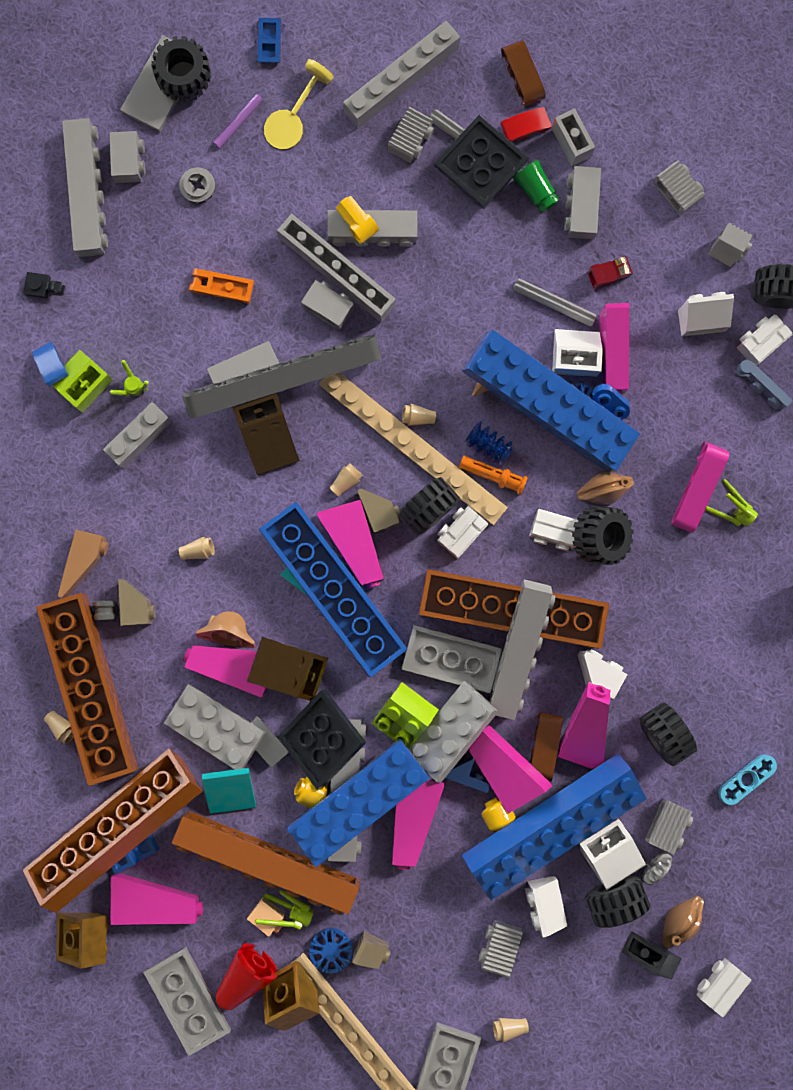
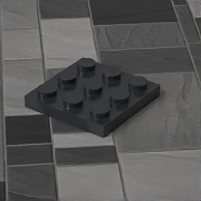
[434,115,529,209]
[278,690,367,790]

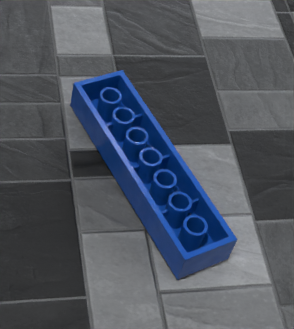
[462,329,640,472]
[259,502,407,678]
[462,754,647,901]

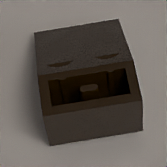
[233,393,300,476]
[247,636,328,701]

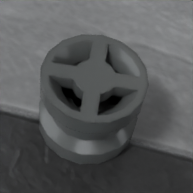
[93,601,117,621]

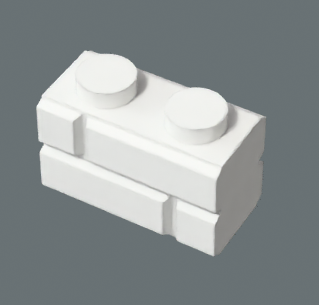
[737,314,793,366]
[437,506,488,559]
[529,509,578,552]
[696,957,751,1017]

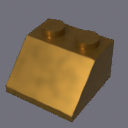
[56,913,108,968]
[263,961,320,1031]

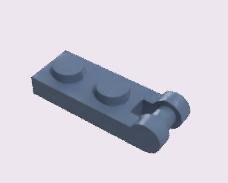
[735,360,793,411]

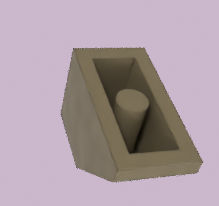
[357,489,401,534]
[118,579,156,626]
[352,931,391,969]

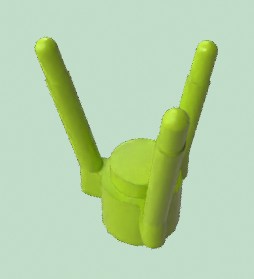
[110,360,149,397]
[705,479,758,527]
[255,890,313,930]

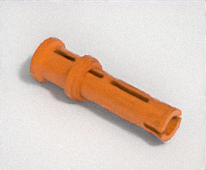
[459,455,528,496]

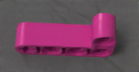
[671,441,730,533]

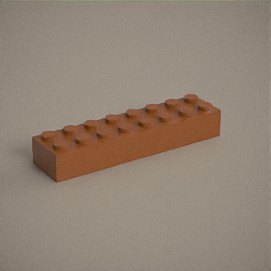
[419,569,609,649]
[36,593,139,786]
[23,749,203,913]
[172,811,360,915]

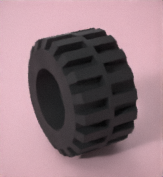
[151,36,211,102]
[753,264,793,309]
[399,477,460,536]
[572,506,634,565]
[639,702,697,767]
[585,877,651,928]

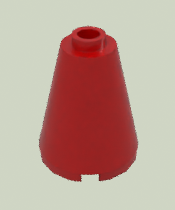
[215,943,277,1010]

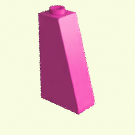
[599,303,629,395]
[317,500,384,589]
[183,646,267,698]
[558,682,611,769]
[468,725,552,814]
[392,780,444,870]
[111,873,203,925]

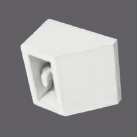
[678,292,734,337]
[552,329,602,377]
[578,649,627,699]
[580,819,646,890]
[525,876,567,937]

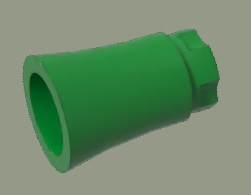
[513,160,559,213]

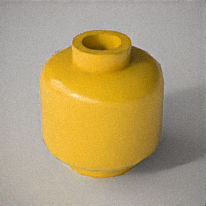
[294,777,329,809]
[481,797,516,832]

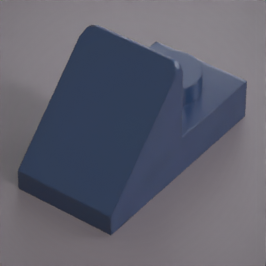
[445,757,490,793]

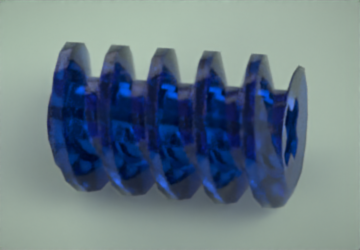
[464,420,514,468]

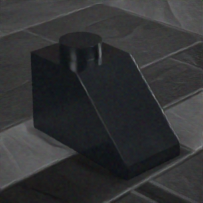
[622,931,682,980]

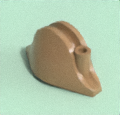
[576,472,634,505]
[196,611,255,648]
[662,896,704,948]

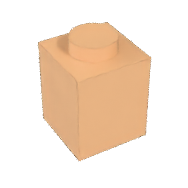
[247,896,285,937]

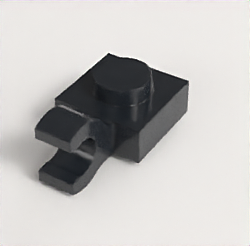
[23,272,65,299]

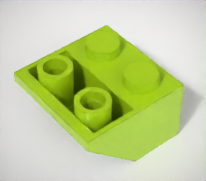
[52,350,113,413]
[371,682,439,749]

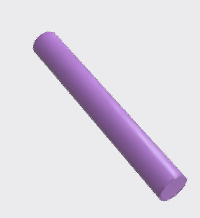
[213,94,263,149]

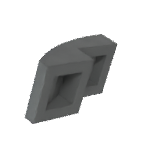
[251,716,289,768]

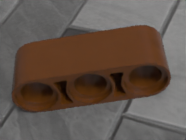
[501,40,546,107]
[530,712,563,782]

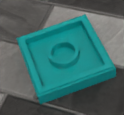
[202,768,256,814]

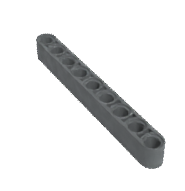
[182,335,382,418]

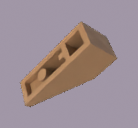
[58,530,109,598]

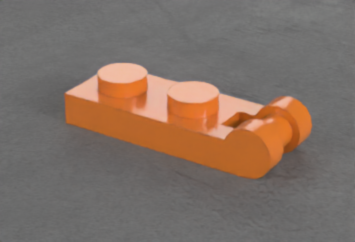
[189,269,254,304]

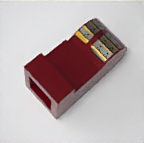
[587,256,633,290]

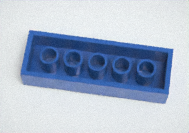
[287,739,430,867]

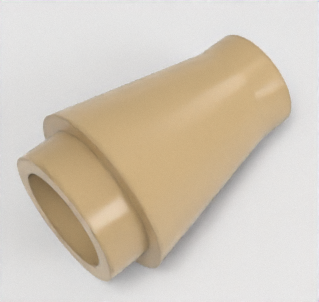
[402,403,436,426]
[330,463,363,497]
[179,537,215,560]
[44,711,74,744]
[493,1018,529,1043]

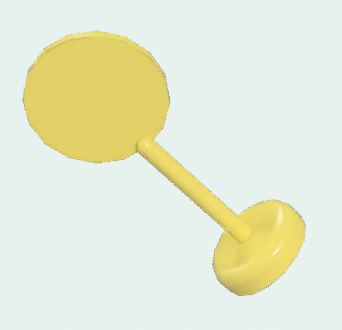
[264,59,334,149]

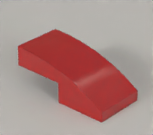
[500,107,552,142]

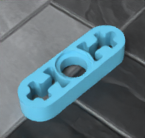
[718,754,777,805]

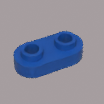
[592,384,630,420]

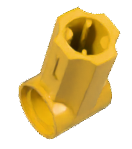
[336,196,379,244]

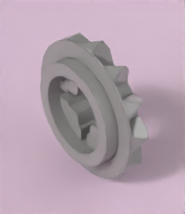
[179,167,216,204]
[642,852,672,885]

